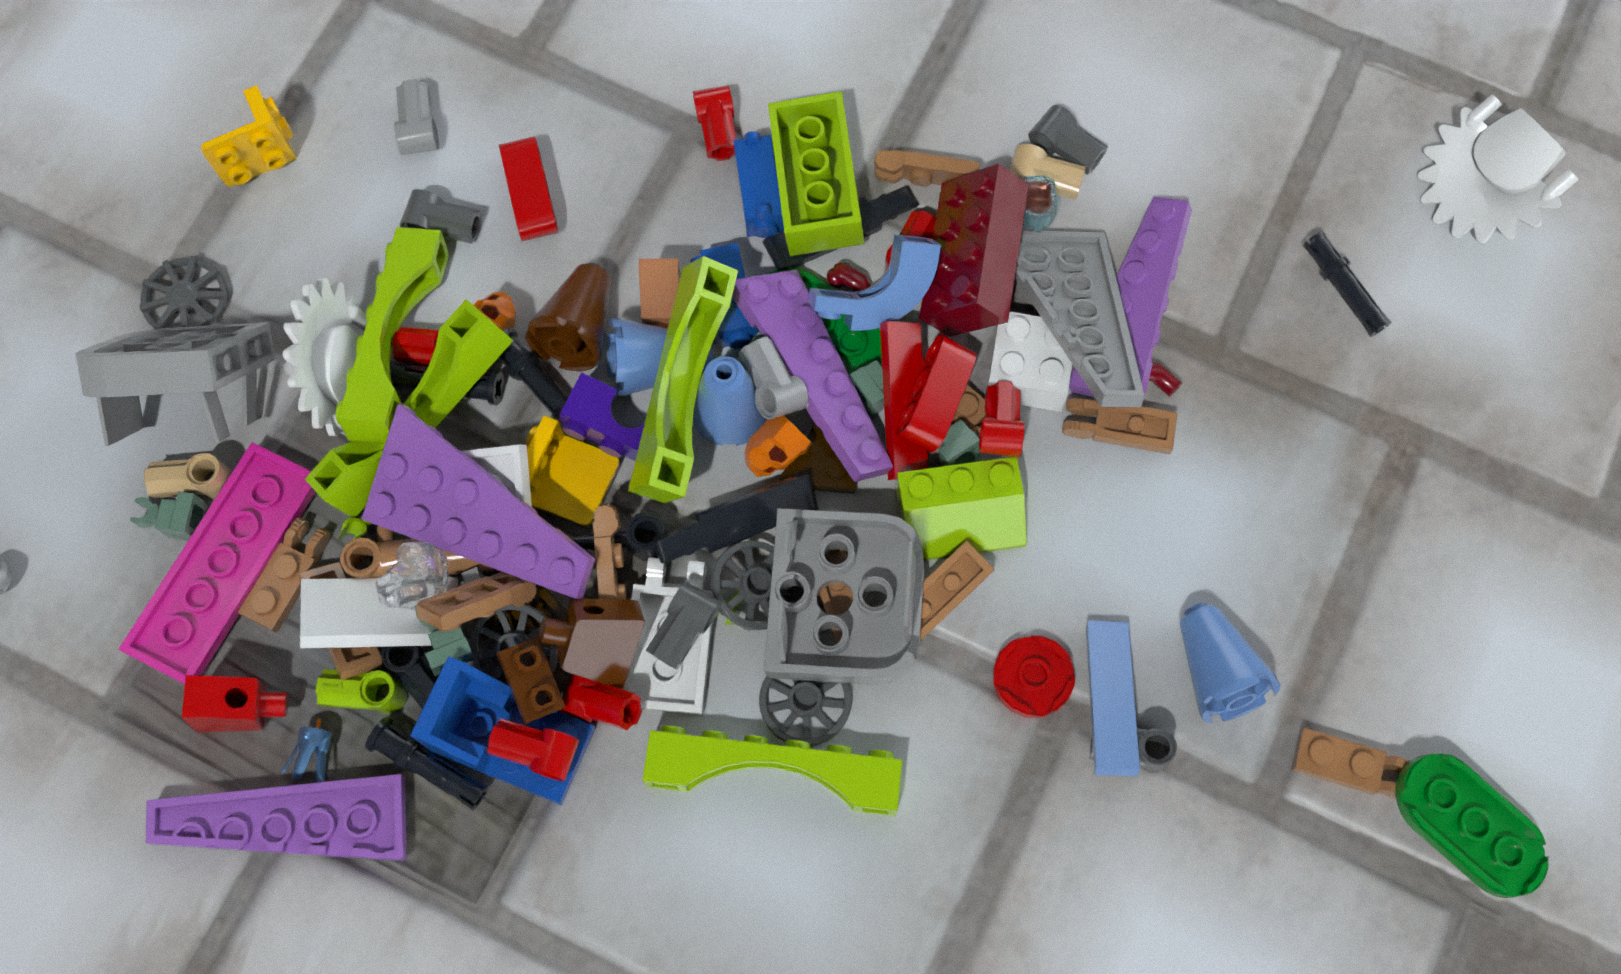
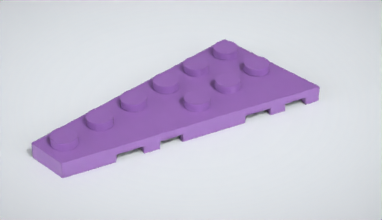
[362,403,595,599]

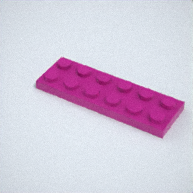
[118,442,316,684]

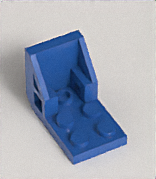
[410,656,596,806]

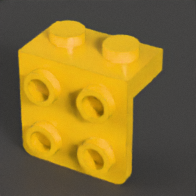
[200,85,297,187]
[526,416,620,527]

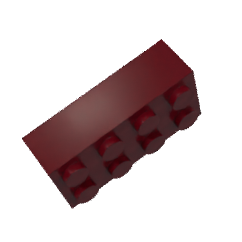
[919,163,1029,337]

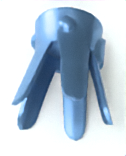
[280,719,333,783]

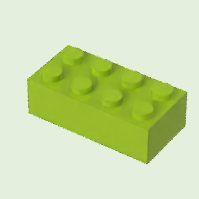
[768,91,865,256]

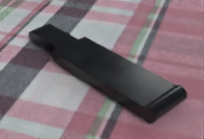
[762,186,919,271]
[653,472,819,563]

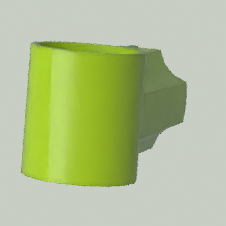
[315,669,407,715]

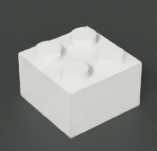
[985,312,1072,412]

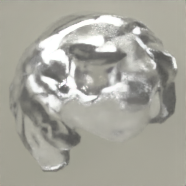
[375,541,449,611]

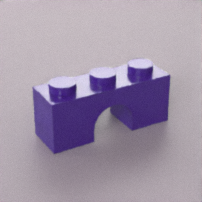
[558,372,645,461]

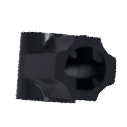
[381,646,439,710]

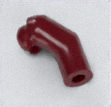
[827,262,871,292]
[1149,361,1182,397]

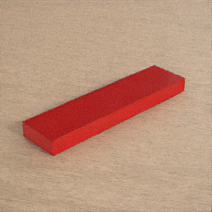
[880,321,928,480]

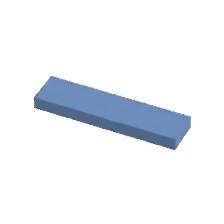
[1086,621,1140,776]

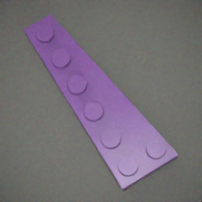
[1069,196,1192,397]
[732,270,893,482]
[146,774,407,861]

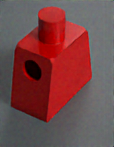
[181,675,289,732]

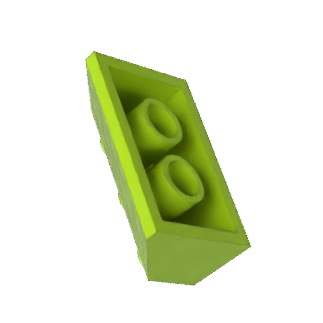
[895,457,1027,561]

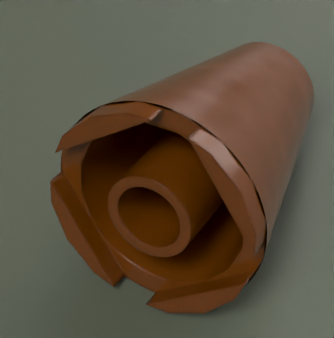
[525,263,612,372]

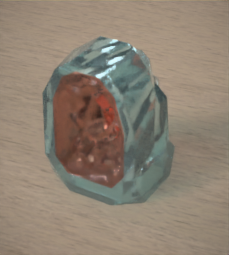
[1022,176,1057,233]

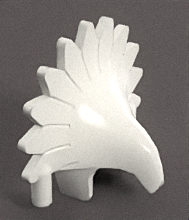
[1417,94,1579,244]
[283,278,367,436]

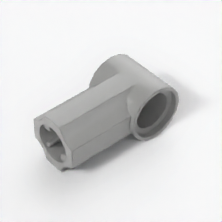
[394,79,439,155]
[739,336,808,420]

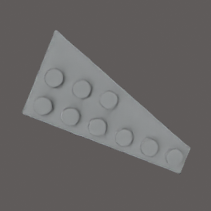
[1015,231,1145,407]

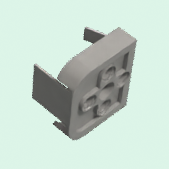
[75,322,275,446]
[764,508,924,685]

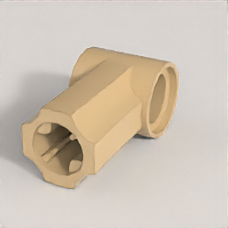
[1009,144,1086,200]
[144,453,232,499]

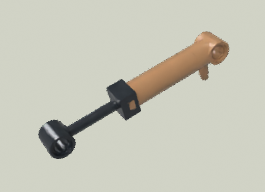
[340,512,667,579]

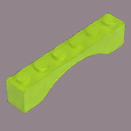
[336,227,449,443]
[628,256,738,503]
[305,299,514,518]
[642,726,902,817]

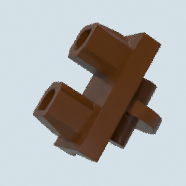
[496,637,565,724]

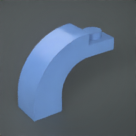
[808,234,941,331]

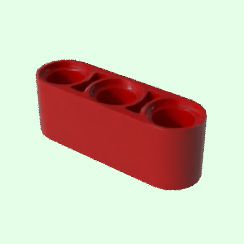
[499,136,559,242]
[896,334,976,453]

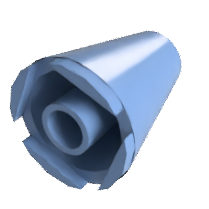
[606,318,714,397]
[693,356,766,446]
[1180,603,1281,723]

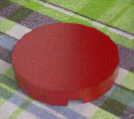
[993,635,1075,718]

